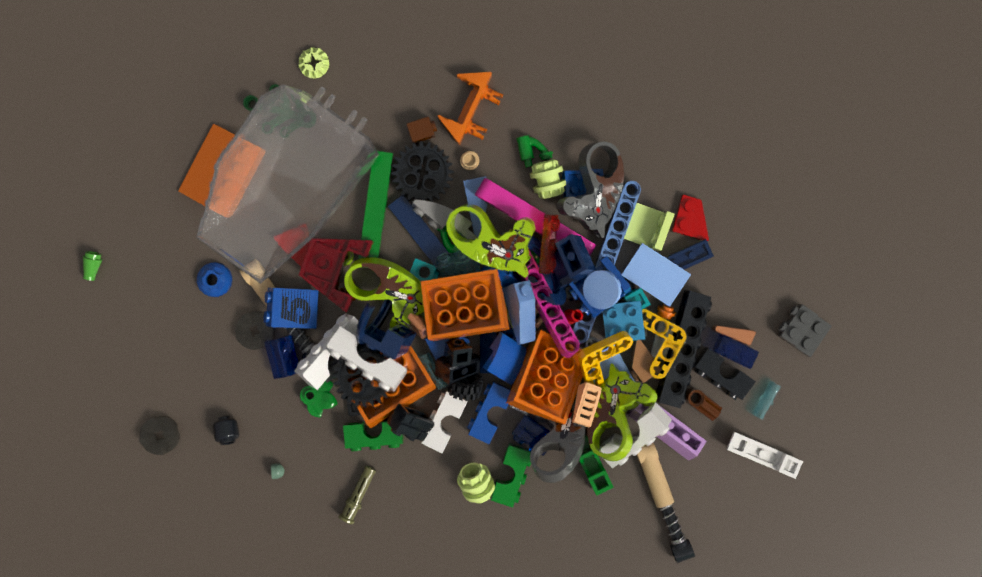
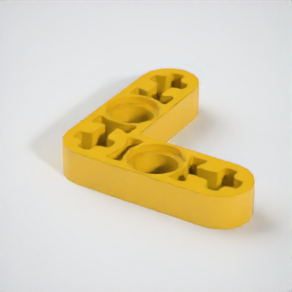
[642,309,687,379]
[578,331,633,387]

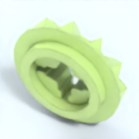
[298,47,329,79]

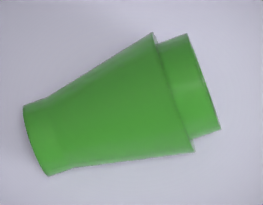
[83,251,103,281]

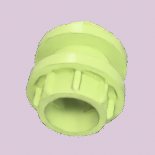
[530,159,567,199]
[457,463,495,503]

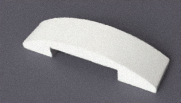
[726,432,803,479]

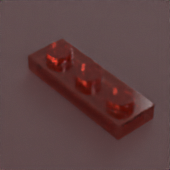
[539,214,560,274]

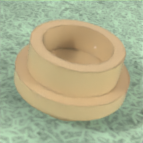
[460,151,479,170]

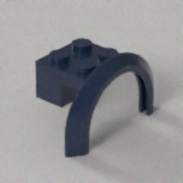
[528,234,596,306]
[356,299,417,360]

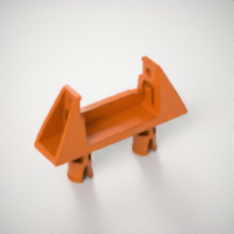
[438,72,504,145]

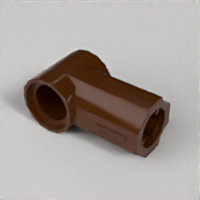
[685,388,722,421]

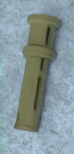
[338,466,376,524]

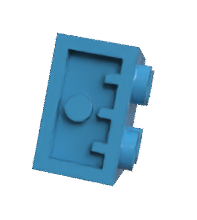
[603,301,646,341]

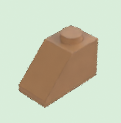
[630,340,662,383]

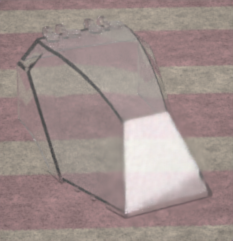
[196,84,379,284]

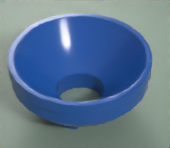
[197,262,232,297]

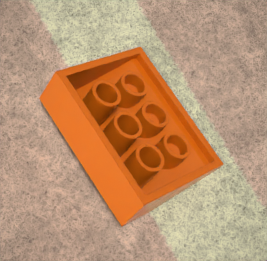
[178,124,265,218]
[421,269,509,341]
[506,330,588,425]
[348,346,436,428]

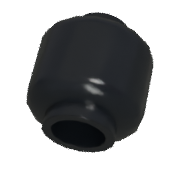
[212,416,239,445]

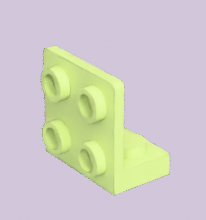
[624,203,675,251]

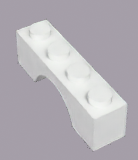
[294,313,358,390]
[326,326,407,392]
[600,403,672,469]

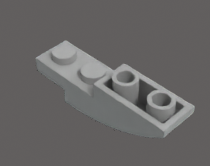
[412,200,479,240]

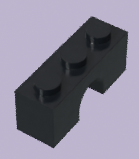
[694,347,756,400]

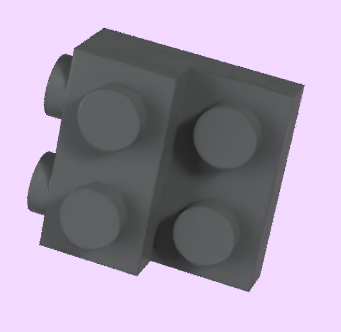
[777,304,832,357]

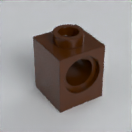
[407,116,437,144]

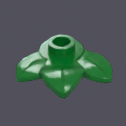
[300,381,337,417]

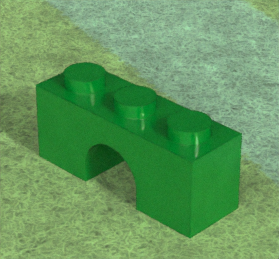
[343,420,404,451]
[579,432,614,496]
[491,443,531,508]

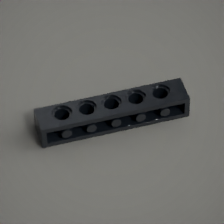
[656,290,712,408]

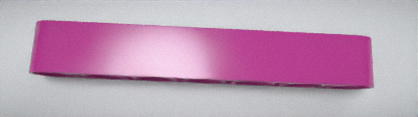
[475,178,597,256]
[517,251,580,358]

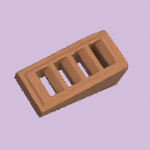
[408,313,427,339]
[712,325,756,345]

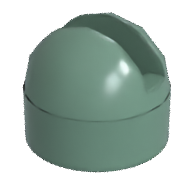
[271,463,285,479]

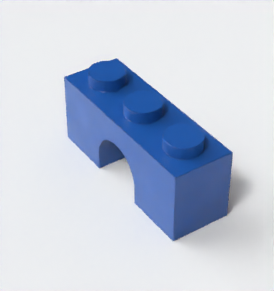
[467,381,511,444]

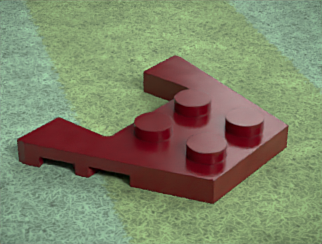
[299,238,374,312]

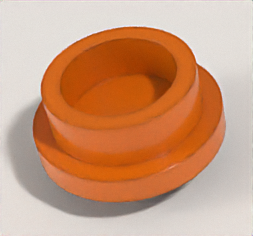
[657,304,676,320]

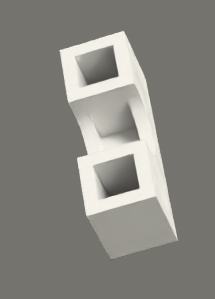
[421,391,468,453]

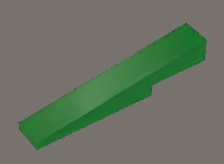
[358,150,393,268]

